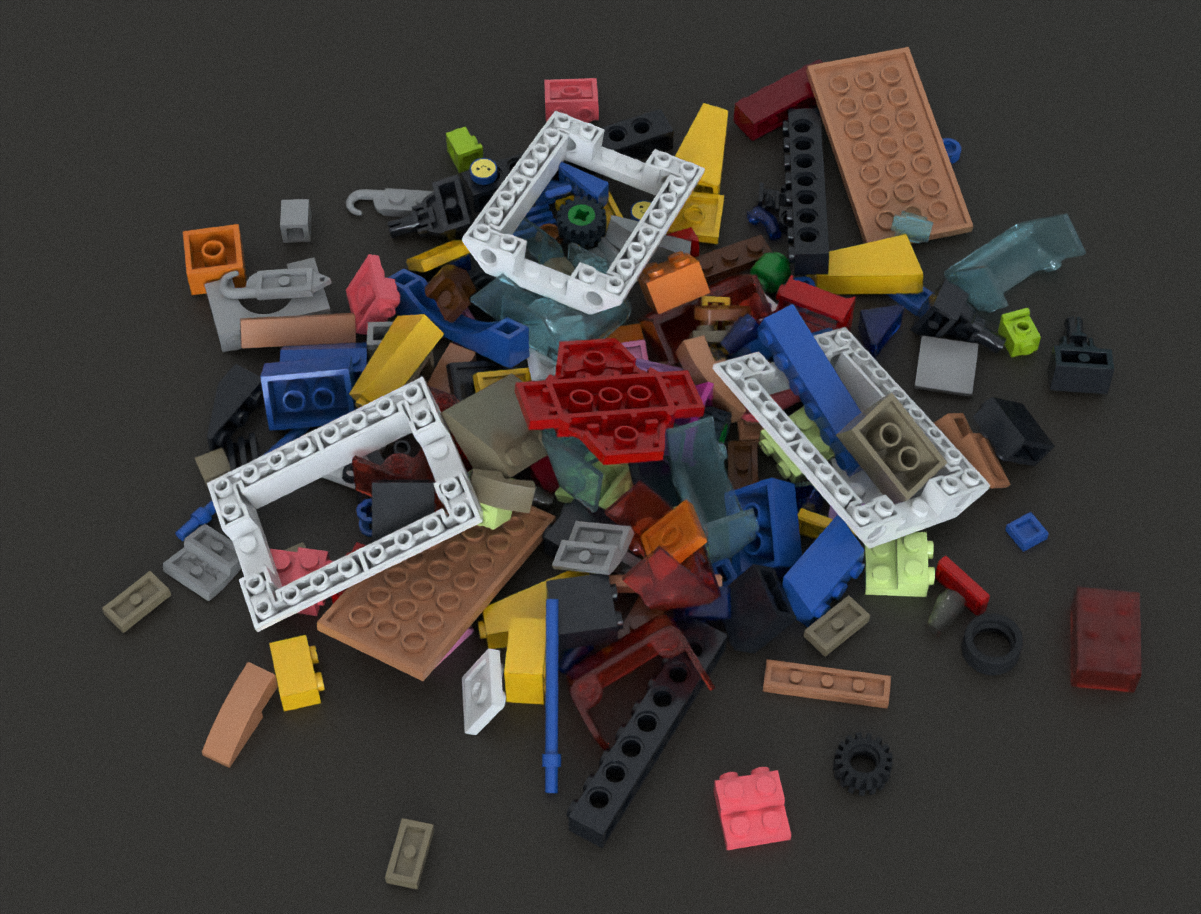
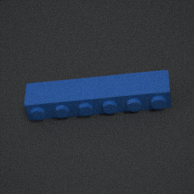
[757,304,863,477]

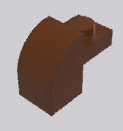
[425,264,476,323]

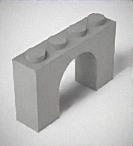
[204,257,331,352]

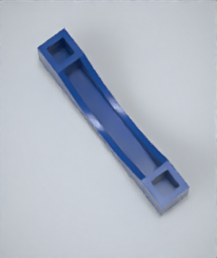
[388,269,530,369]

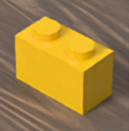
[269,635,325,712]

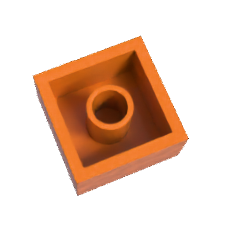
[183,224,247,295]
[638,251,710,314]

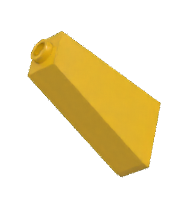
[675,103,728,195]
[806,234,923,295]
[349,314,444,408]
[478,571,589,649]

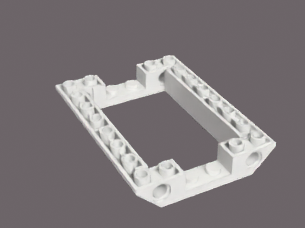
[462,111,705,315]
[712,327,991,549]
[207,376,483,632]

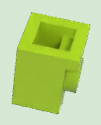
[446,126,484,173]
[998,308,1041,358]

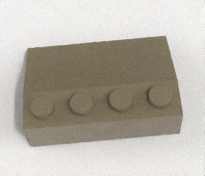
[440,373,575,479]

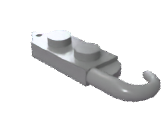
[346,188,434,217]
[219,267,332,300]

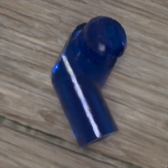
[747,206,782,240]

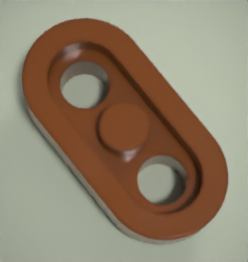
[694,305,751,326]

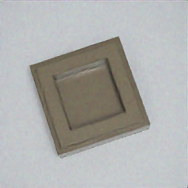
[195,448,231,486]

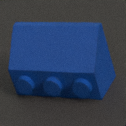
[280,342,369,382]
[726,477,802,578]
[782,515,865,627]

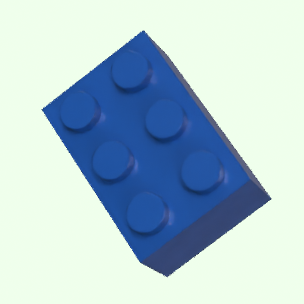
[260,356,358,431]

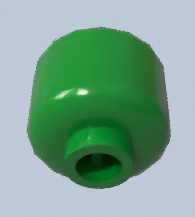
[750,252,791,294]

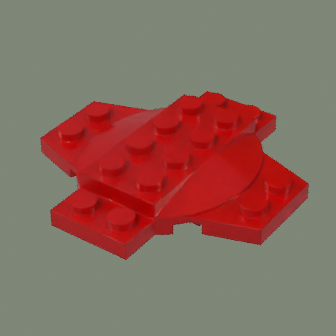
[515,338,705,465]

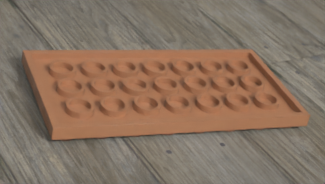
[806,47,974,244]
[317,492,556,681]

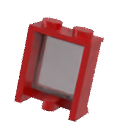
[775,275,856,333]

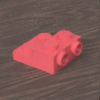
[544,78,599,123]
[346,254,400,335]
[270,547,334,616]
[713,767,791,850]

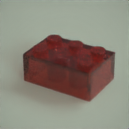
[1071,587,1142,692]

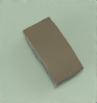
[470,469,536,513]

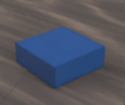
[1005,512,1049,552]

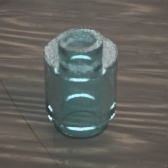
[891,210,933,244]

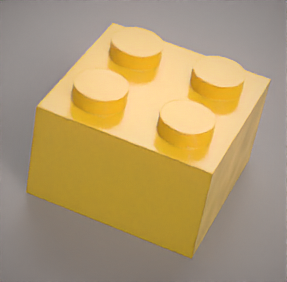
[504,616,546,705]

